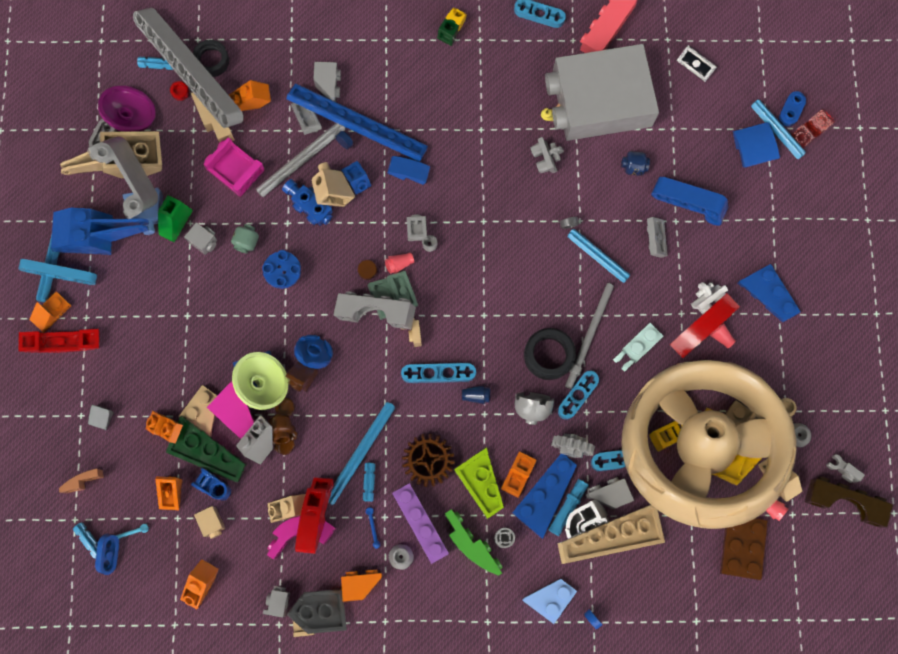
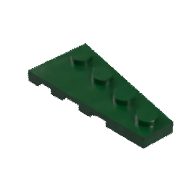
[166,416,246,483]

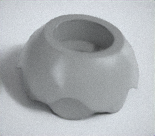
[794,423,811,448]
[389,544,414,570]

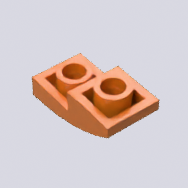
[145,411,183,444]

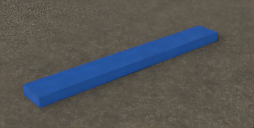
[287,83,428,162]

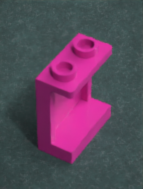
[204,137,265,197]

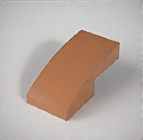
[59,469,104,494]

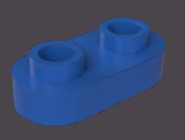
[779,91,806,127]
[95,533,119,575]

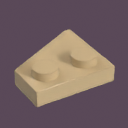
[179,385,217,437]

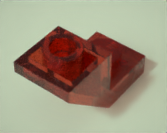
[791,109,835,149]

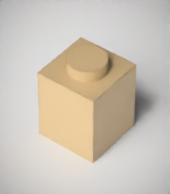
[194,506,226,539]

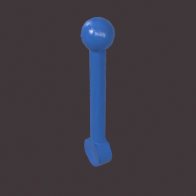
[366,508,380,549]

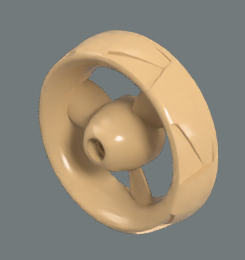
[621,360,796,529]

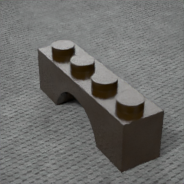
[805,477,893,528]

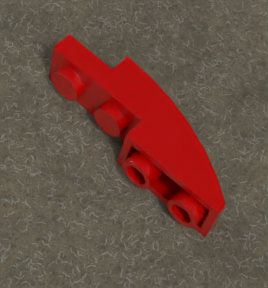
[295,477,334,554]

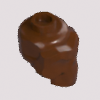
[268,414,298,455]

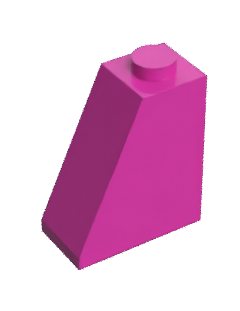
[207,381,255,439]

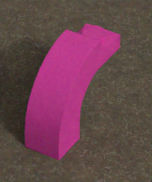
[267,516,336,560]

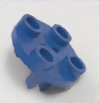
[262,250,301,289]

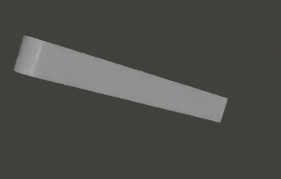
[133,7,243,128]

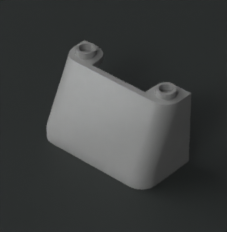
[87,136,158,219]

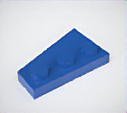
[737,264,801,322]

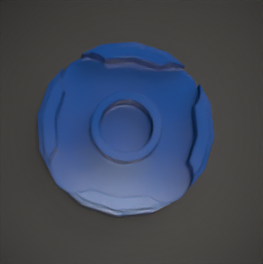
[294,335,333,369]

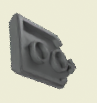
[287,589,347,634]

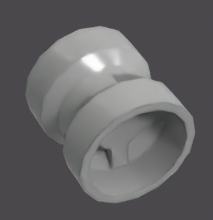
[494,528,515,548]

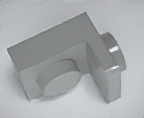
[407,214,427,241]

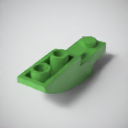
[445,509,503,576]

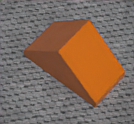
[155,476,182,510]

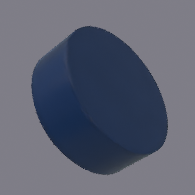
[335,131,353,150]

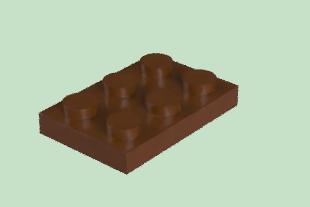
[720,519,768,580]

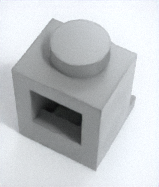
[263,586,290,618]

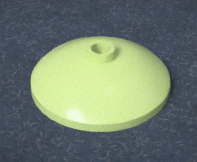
[232,352,288,410]

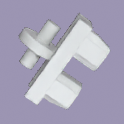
[691,282,728,314]

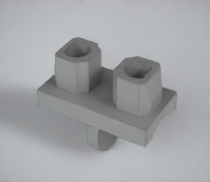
[530,137,564,173]

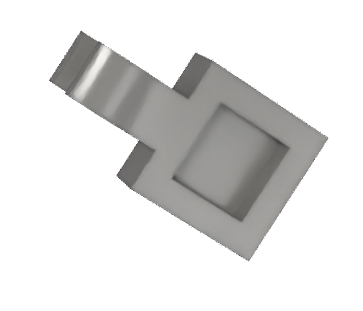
[826,455,865,483]

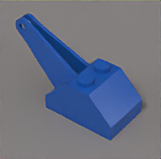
[51,208,149,255]

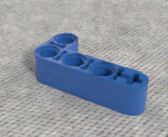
[651,177,728,226]

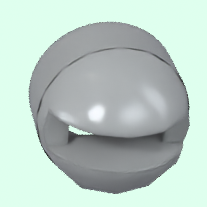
[422,235,438,252]

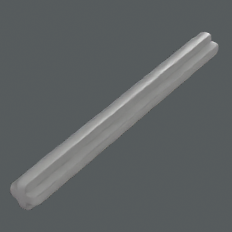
[256,123,346,197]

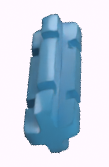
[137,56,173,70]
[363,463,375,502]
[73,522,98,559]

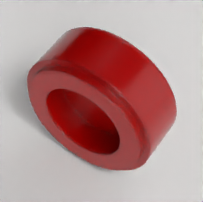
[170,81,190,101]

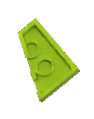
[454,447,504,519]

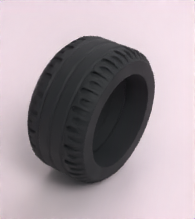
[524,328,576,380]

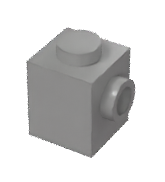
[184,223,217,255]

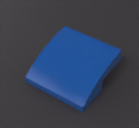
[733,122,780,167]

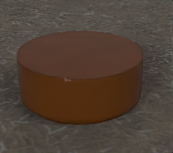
[358,260,377,280]
[275,398,295,417]

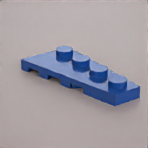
[512,454,577,539]

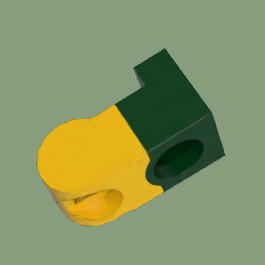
[437,7,467,46]

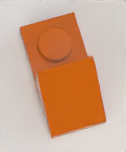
[29,291,72,333]

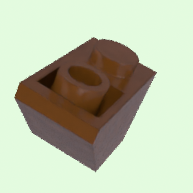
[285,361,318,392]

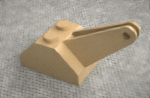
[60,132,162,178]

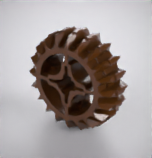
[402,434,455,487]

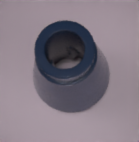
[462,385,490,404]

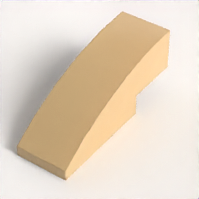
[191,93,235,142]

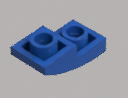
[387,156,430,185]

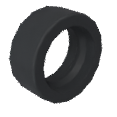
[193,39,229,77]

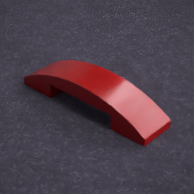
[669,293,740,359]
[18,329,99,353]

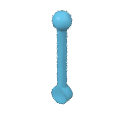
[115,524,149,539]

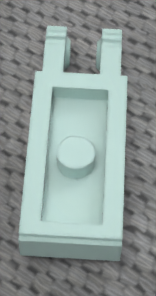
[613,323,663,372]

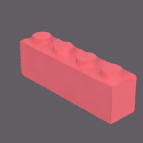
[580,0,638,53]

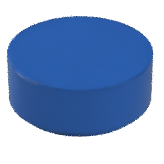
[584,609,603,629]

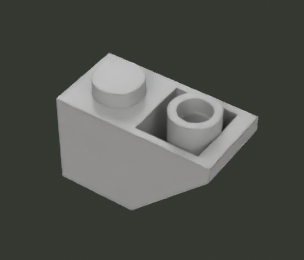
[313,62,341,102]
[236,415,273,465]
[586,477,634,509]

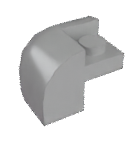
[565,499,610,539]

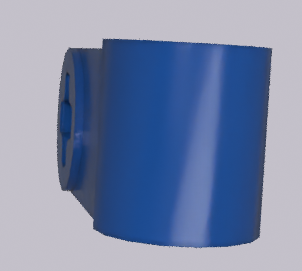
[191,468,231,501]

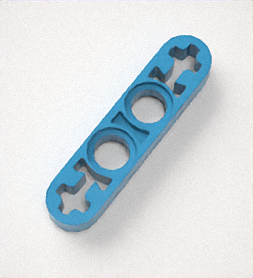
[18,259,97,285]
[401,363,476,383]

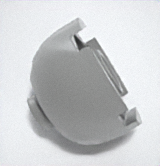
[515,392,554,425]

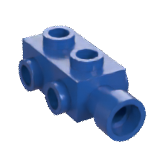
[282,179,333,226]

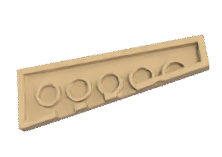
[557,505,665,564]

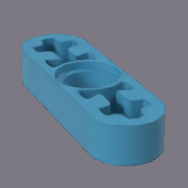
[514,0,566,28]
[558,371,599,420]

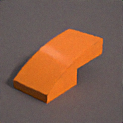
[501,451,537,498]

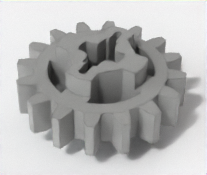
[551,433,595,458]

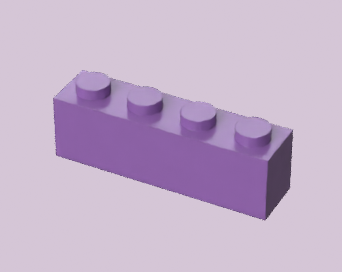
[392,483,449,564]

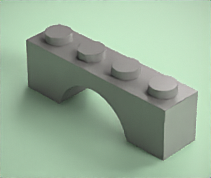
[334,292,416,330]

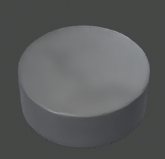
[560,217,579,229]

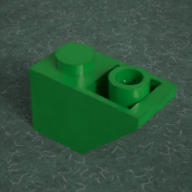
[158,195,193,243]

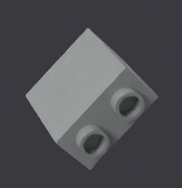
[545,44,659,141]

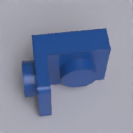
[341,161,371,194]

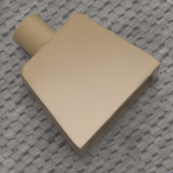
[312,162,355,207]

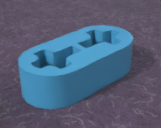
[591,451,625,471]

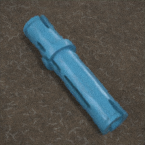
[548,479,589,536]

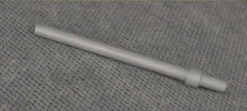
[565,283,614,389]

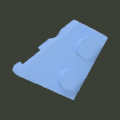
[522,579,577,624]

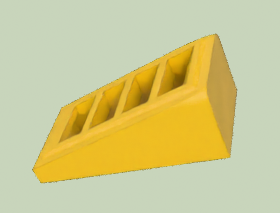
[649,421,682,452]

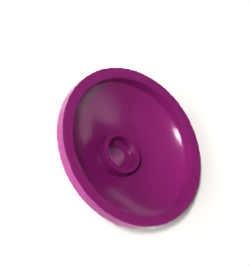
[98,86,155,132]

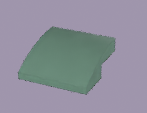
[367,271,418,320]

